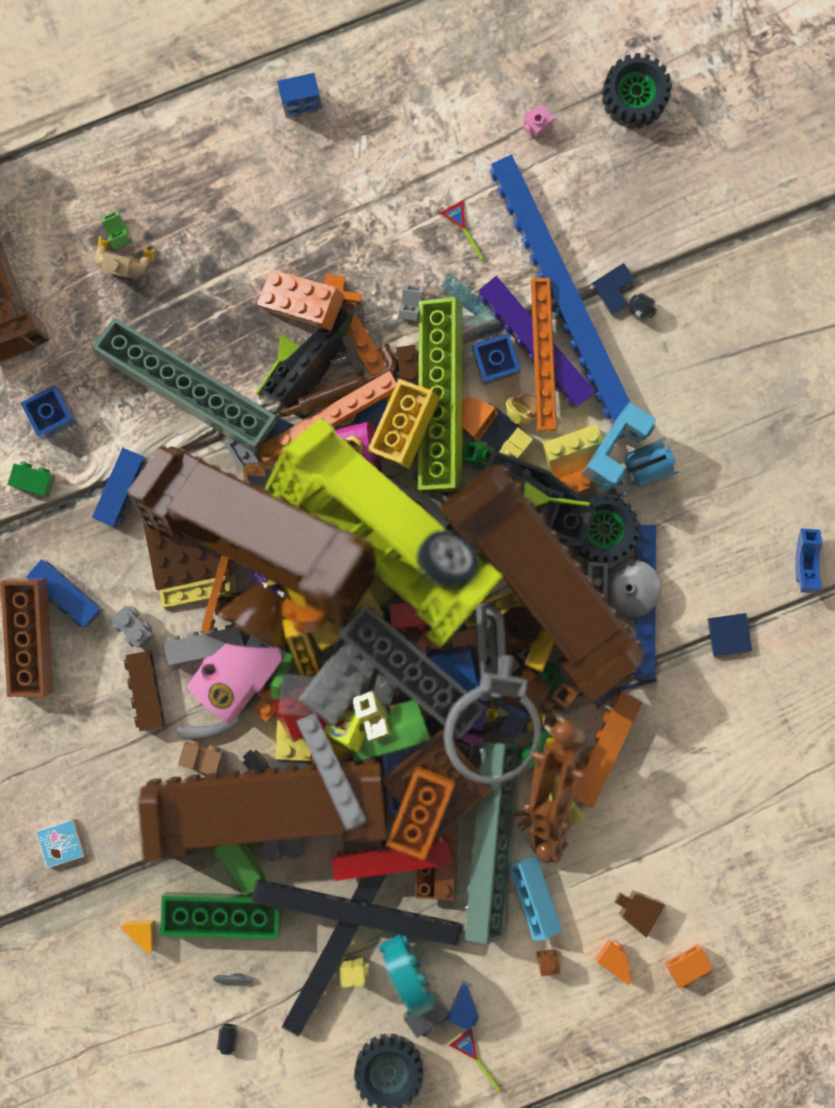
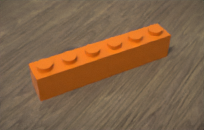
[575,692,643,808]

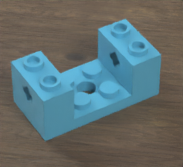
[582,402,656,491]

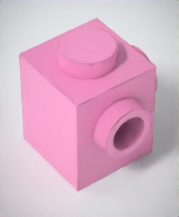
[523,104,554,139]

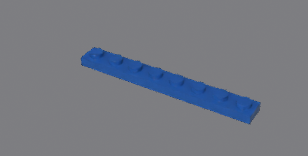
[635,525,656,679]

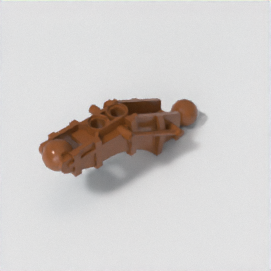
[524,721,585,864]

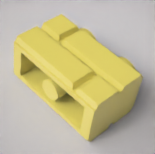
[340,957,370,987]

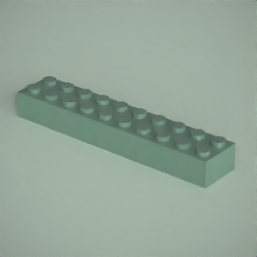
[92,318,277,454]
[464,741,520,944]

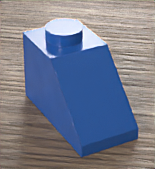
[447,980,479,1031]

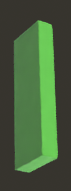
[271,647,295,700]

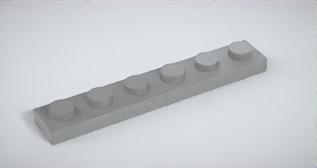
[297,713,366,830]

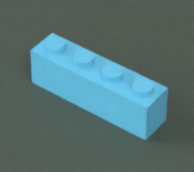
[508,856,562,941]

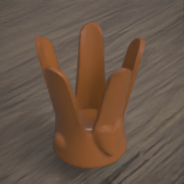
[514,811,532,832]

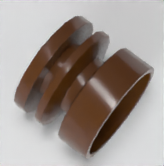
[494,606,540,655]

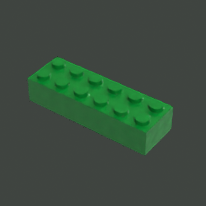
[160,892,281,939]

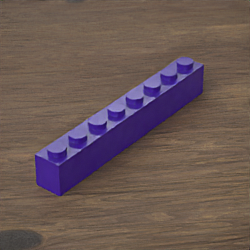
[478,276,595,409]

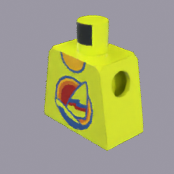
[323,706,367,752]

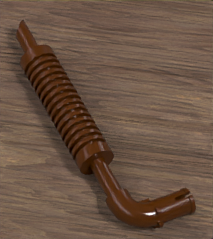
[278,344,398,417]

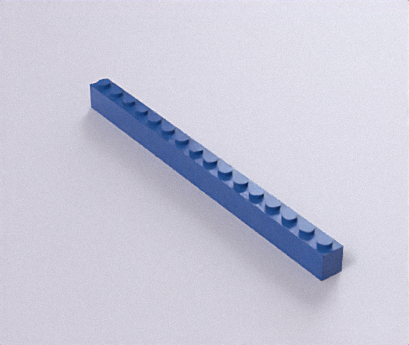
[489,154,631,440]

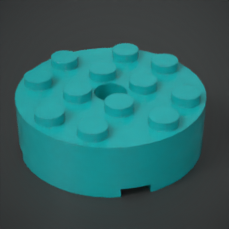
[379,934,437,1019]

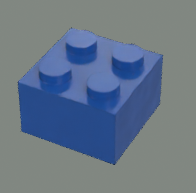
[277,73,322,117]
[472,334,521,385]
[21,385,77,440]

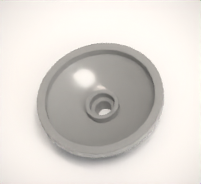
[607,560,661,617]

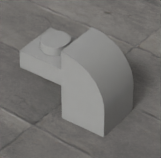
[398,284,424,322]

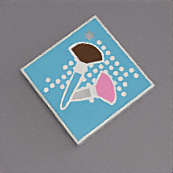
[36,819,85,868]

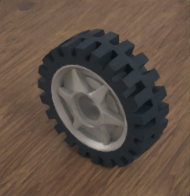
[416,529,479,590]

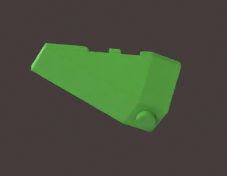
[351,700,430,762]

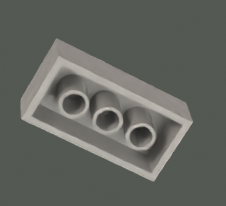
[298,640,376,725]

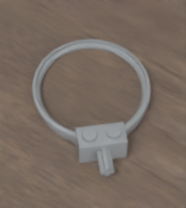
[444,655,541,784]

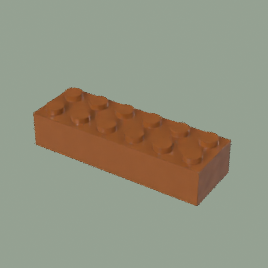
[0,578,53,697]

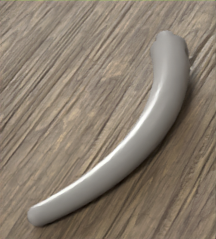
[177,684,268,740]

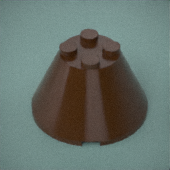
[217,580,291,652]

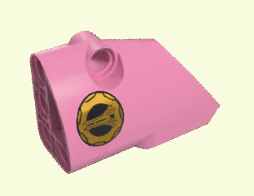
[187,644,282,723]

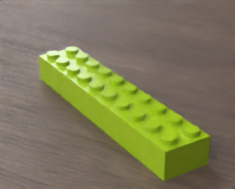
[418,297,463,494]

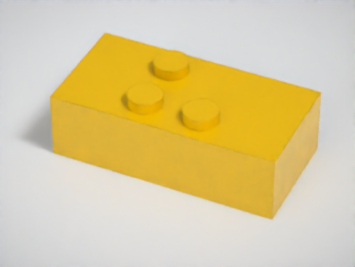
[368,379,440,469]

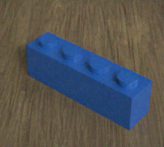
[92,447,148,528]
[26,559,103,627]

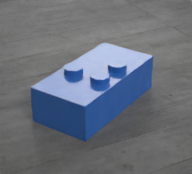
[400,644,480,702]

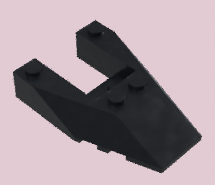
[485,450,596,546]

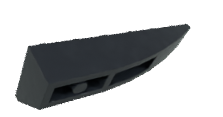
[261,308,354,415]

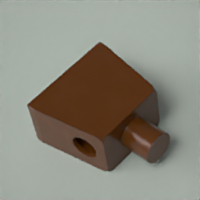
[504,667,555,714]
[614,890,665,938]

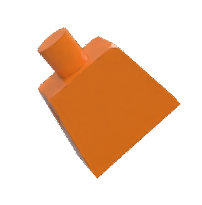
[462,396,498,441]

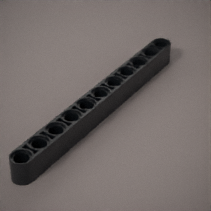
[281,839,393,1037]
[251,879,464,946]

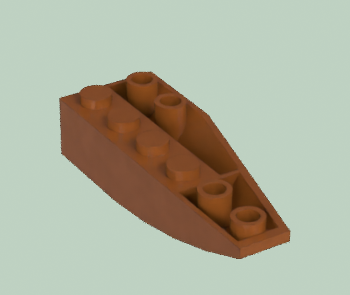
[415,821,457,900]

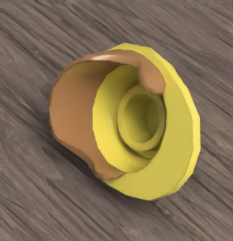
[505,393,536,425]

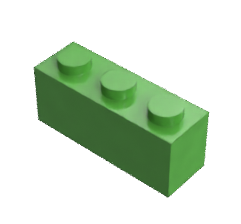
[214,843,267,896]

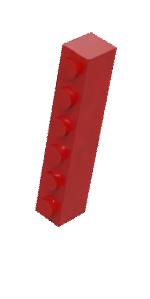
[331,836,453,881]

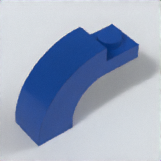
[795,528,823,594]

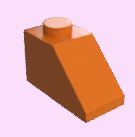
[595,939,631,986]

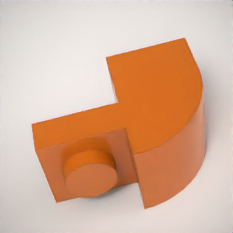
[324,274,362,308]
[282,598,327,633]

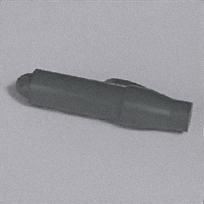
[213,973,252,984]

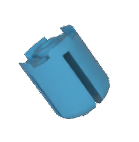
[625,438,679,487]

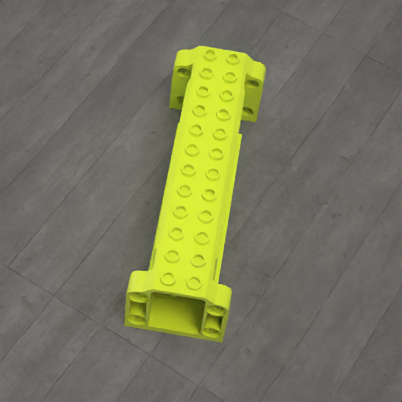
[264,418,503,648]

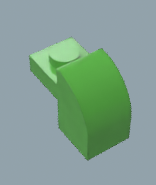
[101,210,132,250]

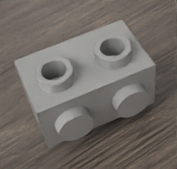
[111,606,155,648]

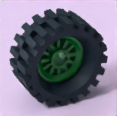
[602,53,672,128]
[574,494,640,563]

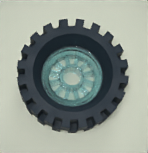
[354,1033,423,1108]

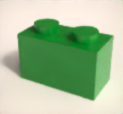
[7,461,55,497]

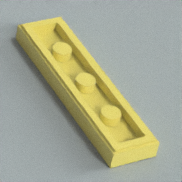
[159,574,238,609]

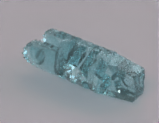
[441,273,484,316]

